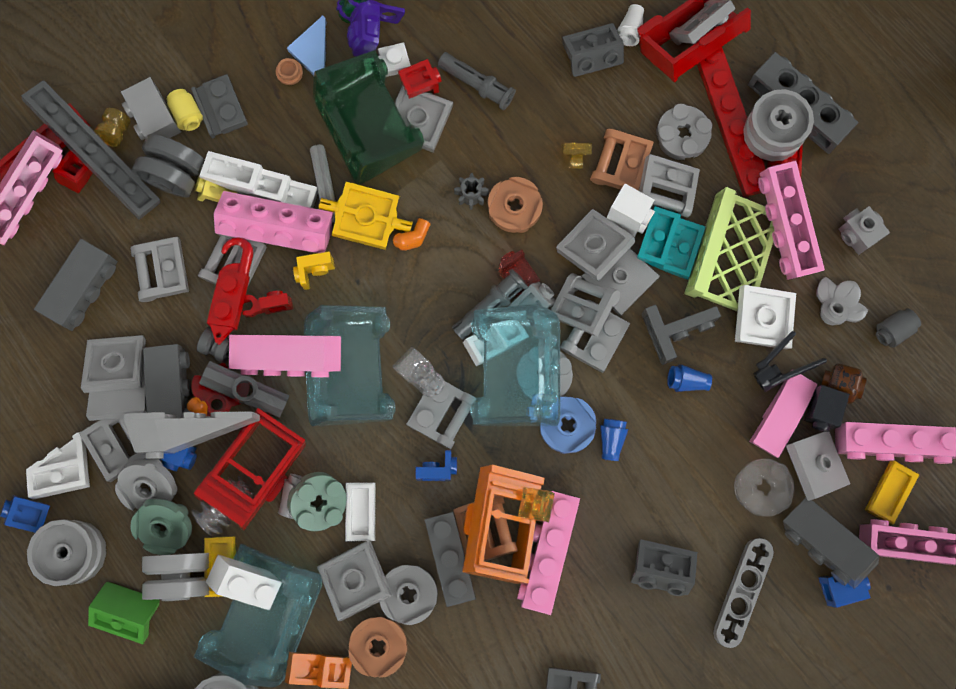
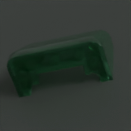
[313,50,424,185]

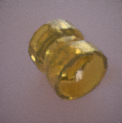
[94,108,131,147]

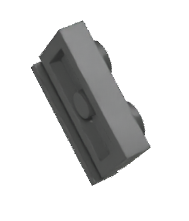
[191,74,248,139]

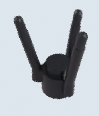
[753,331,827,392]

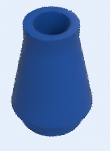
[667,364,712,392]
[600,419,629,461]

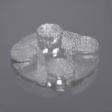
[734,459,794,517]

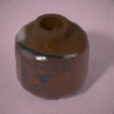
[821,364,867,404]

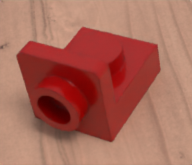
[398,59,442,99]

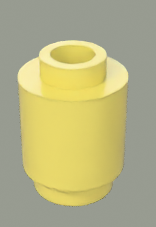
[167,89,203,131]

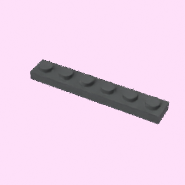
[21,80,160,220]

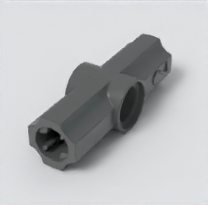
[199,361,289,418]

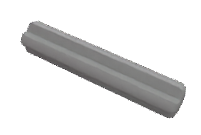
[310,144,336,223]

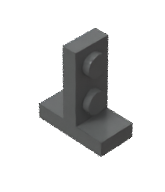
[641,305,721,365]

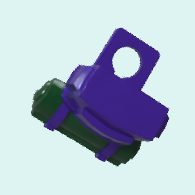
[336,0,405,58]

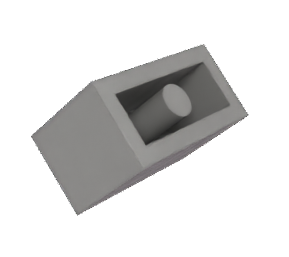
[121,77,181,140]

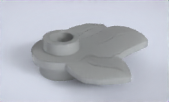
[817,277,868,325]

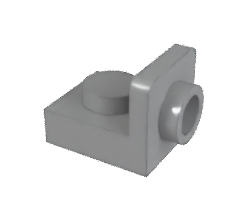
[508,282,556,327]

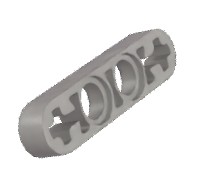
[713,538,774,648]

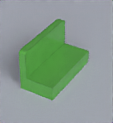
[88,582,160,644]

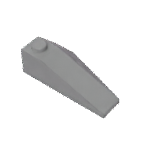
[124,412,260,460]

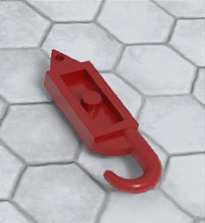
[207,237,253,345]

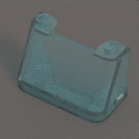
[471,304,560,426]
[304,305,395,426]
[194,544,322,687]

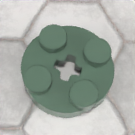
[287,472,347,531]
[131,499,192,555]

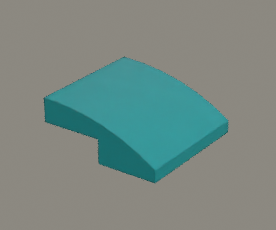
[637,206,706,280]

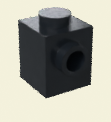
[804,385,850,432]

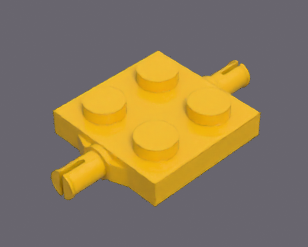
[319,182,413,250]

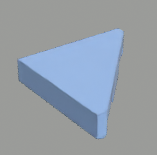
[287,16,327,84]

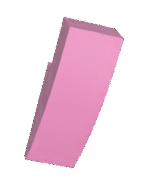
[749,369,817,458]

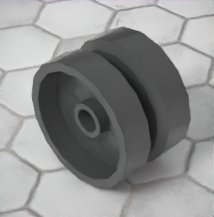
[132,134,205,198]

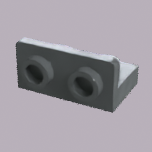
[562,23,624,77]
[631,539,698,596]

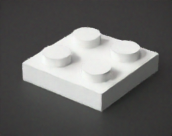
[735,285,796,349]

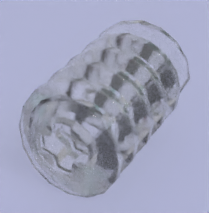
[191,476,256,537]

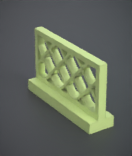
[684,187,774,312]

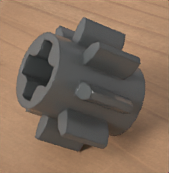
[454,173,488,210]

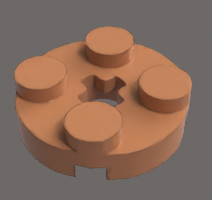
[488,177,543,233]
[348,616,408,678]

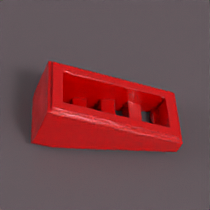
[53,143,109,193]

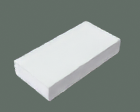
[345,483,376,541]

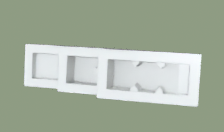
[200,151,318,208]

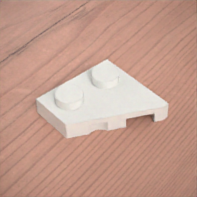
[26,432,90,500]

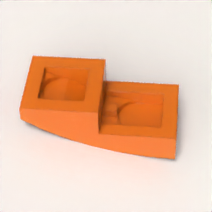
[285,652,352,689]

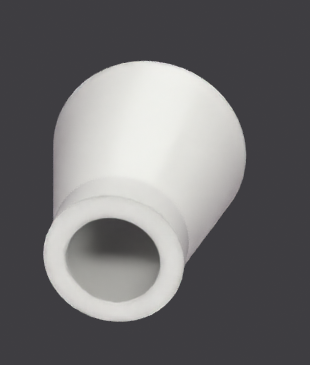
[617,4,644,46]

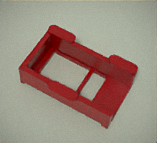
[638,0,751,83]
[193,408,306,530]

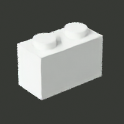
[607,184,655,237]
[206,555,282,610]

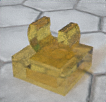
[562,143,592,168]
[518,487,555,523]

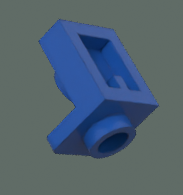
[416,450,457,481]
[0,495,50,533]

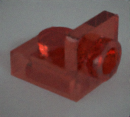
[498,249,540,297]

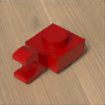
[242,291,293,318]

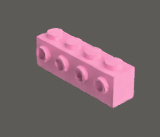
[0,130,63,245]
[758,161,825,280]
[214,191,333,253]
[229,335,341,377]
[835,422,956,464]
[517,491,580,615]
[859,519,956,565]

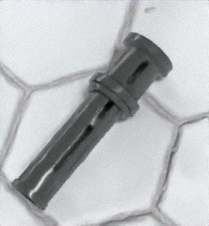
[438,52,516,110]
[452,268,528,340]

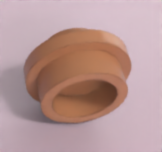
[276,58,303,85]

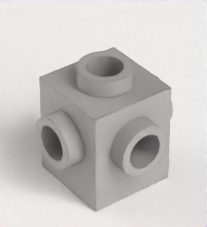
[838,206,890,255]

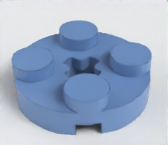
[539,397,596,454]

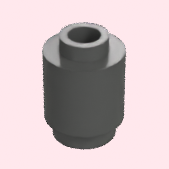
[876,308,921,348]

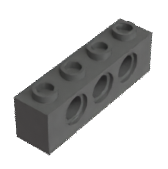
[748,52,859,154]

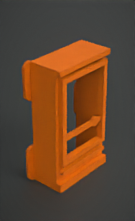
[463,465,544,584]

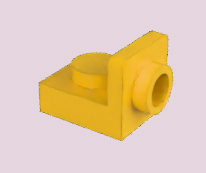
[293,252,335,290]

